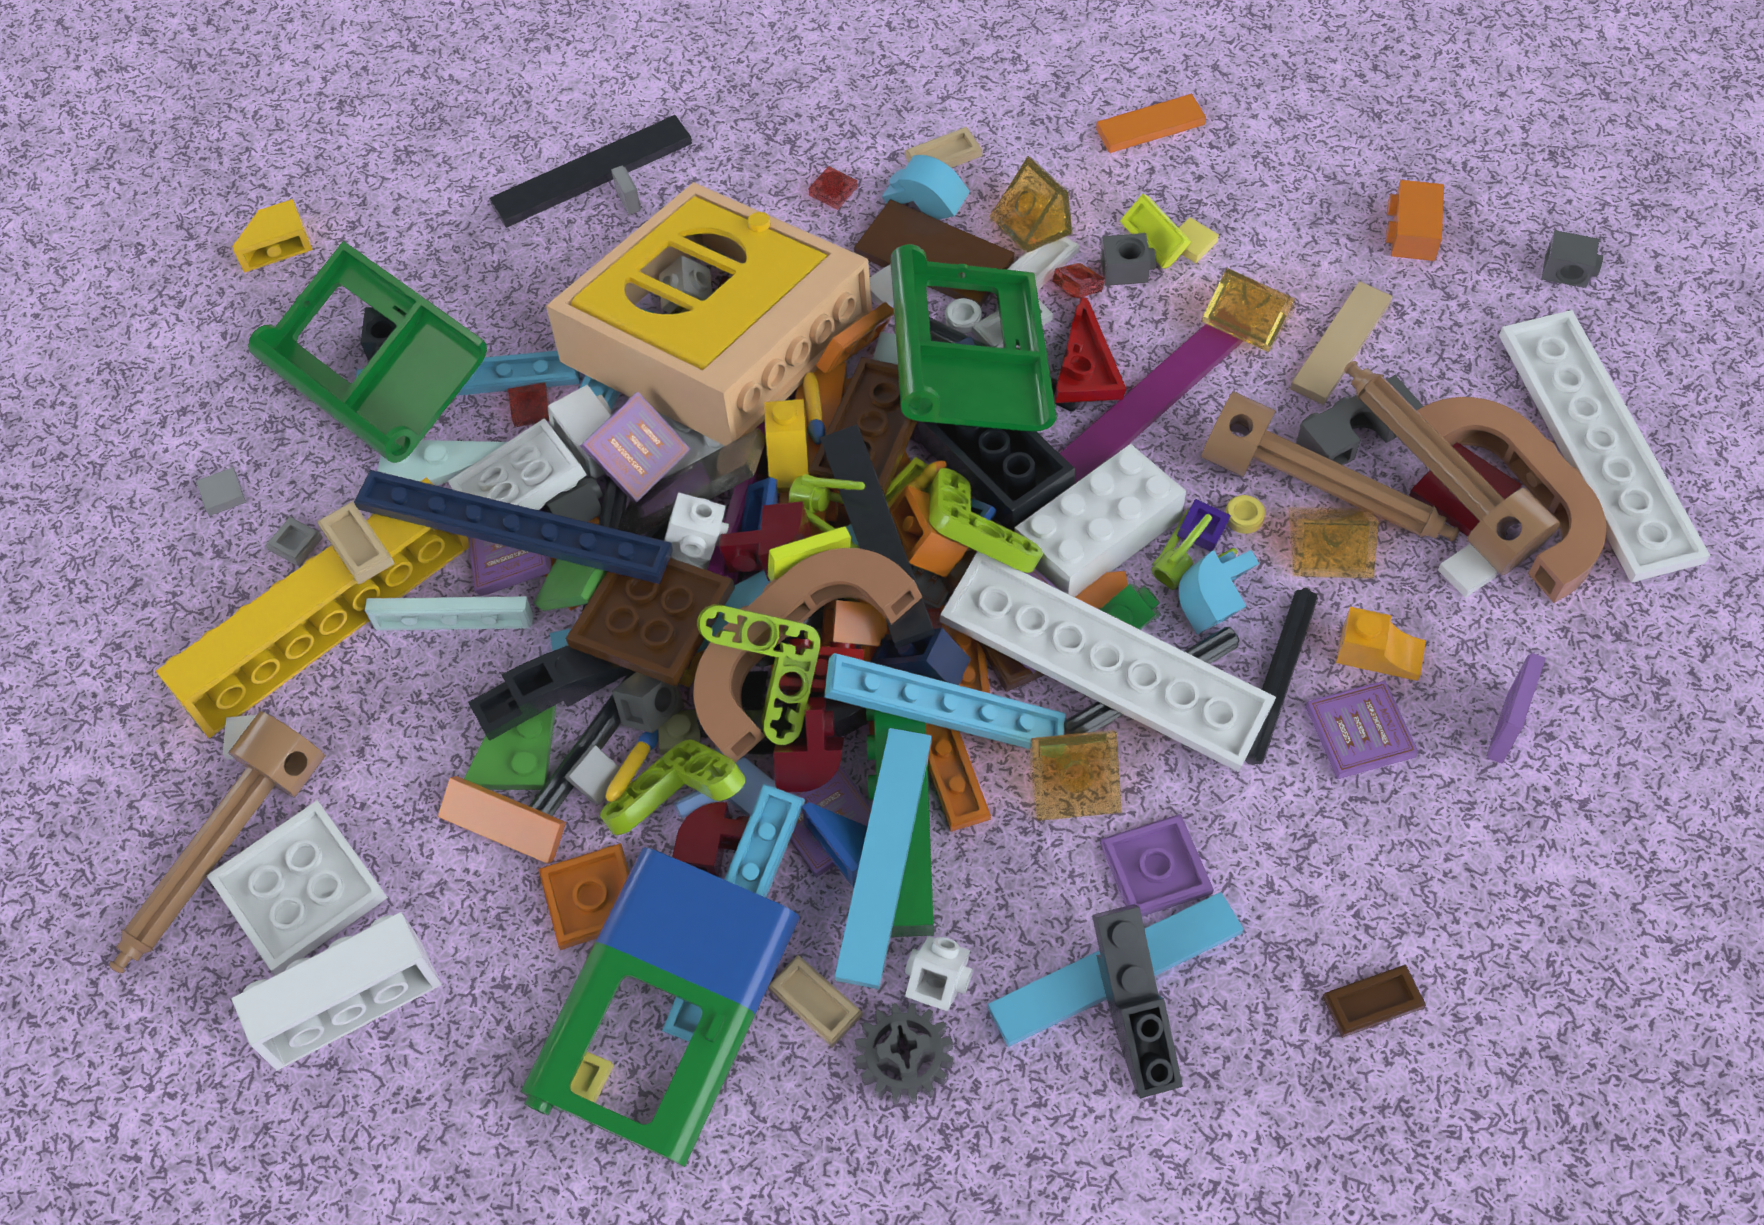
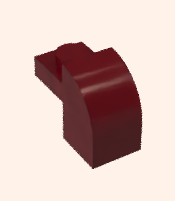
[719,501,811,581]
[773,697,844,793]
[672,802,750,877]

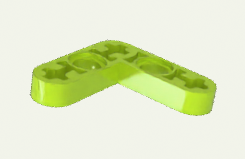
[929,468,1043,573]
[697,604,820,745]
[600,739,746,835]

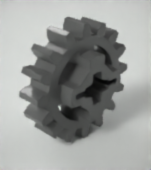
[855,1003,953,1105]

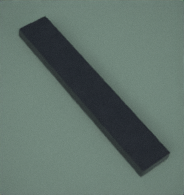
[489,115,692,228]
[820,424,935,649]

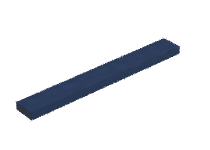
[354,470,673,584]

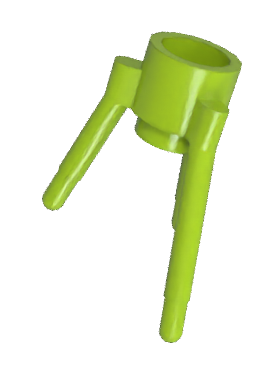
[789,474,865,549]
[1151,507,1238,590]

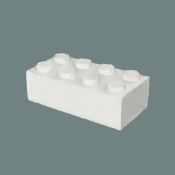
[1015,444,1186,597]
[231,912,442,1071]

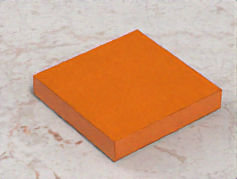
[538,843,630,950]

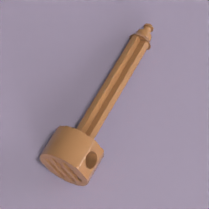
[1344,361,1560,576]
[1201,391,1459,541]
[109,711,326,973]

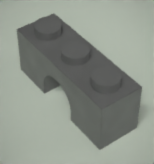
[1296,374,1424,465]

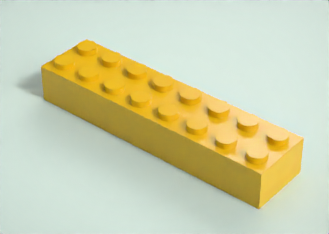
[155,477,469,738]

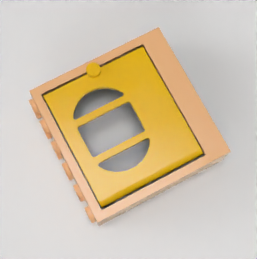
[546,182,872,450]

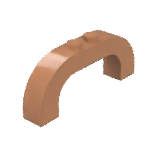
[1417,397,1606,603]
[694,548,922,763]

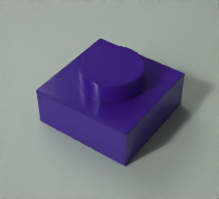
[1177,499,1231,552]

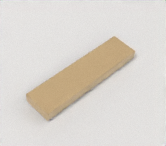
[1290,281,1393,405]

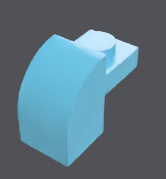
[882,155,970,220]
[1179,550,1259,635]

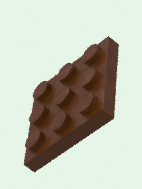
[565,557,735,686]

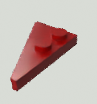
[1054,298,1127,403]

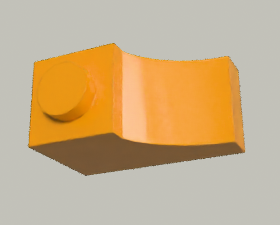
[1336,606,1426,681]

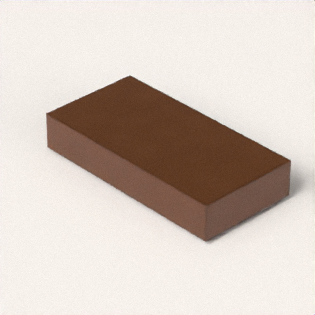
[1322,964,1426,1038]

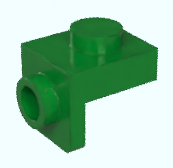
[1099,584,1161,630]

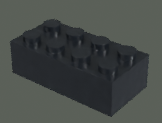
[917,421,1075,532]

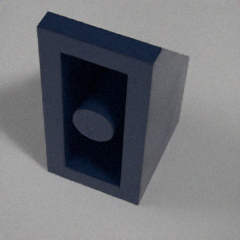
[870,628,971,685]

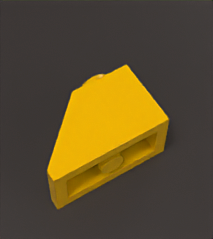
[232,199,313,273]
[764,399,809,493]

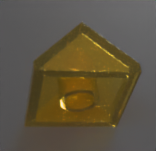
[989,156,1072,253]
[1201,268,1296,352]
[1289,507,1379,578]
[1029,730,1122,821]

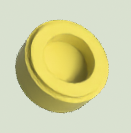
[1225,495,1265,534]

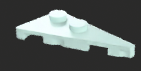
[378,440,507,485]

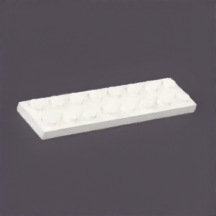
[1499,310,1710,583]
[940,552,1276,772]

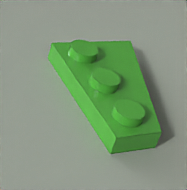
[464,705,556,790]

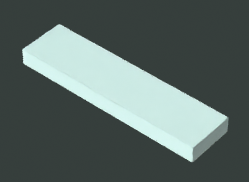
[365,596,533,630]

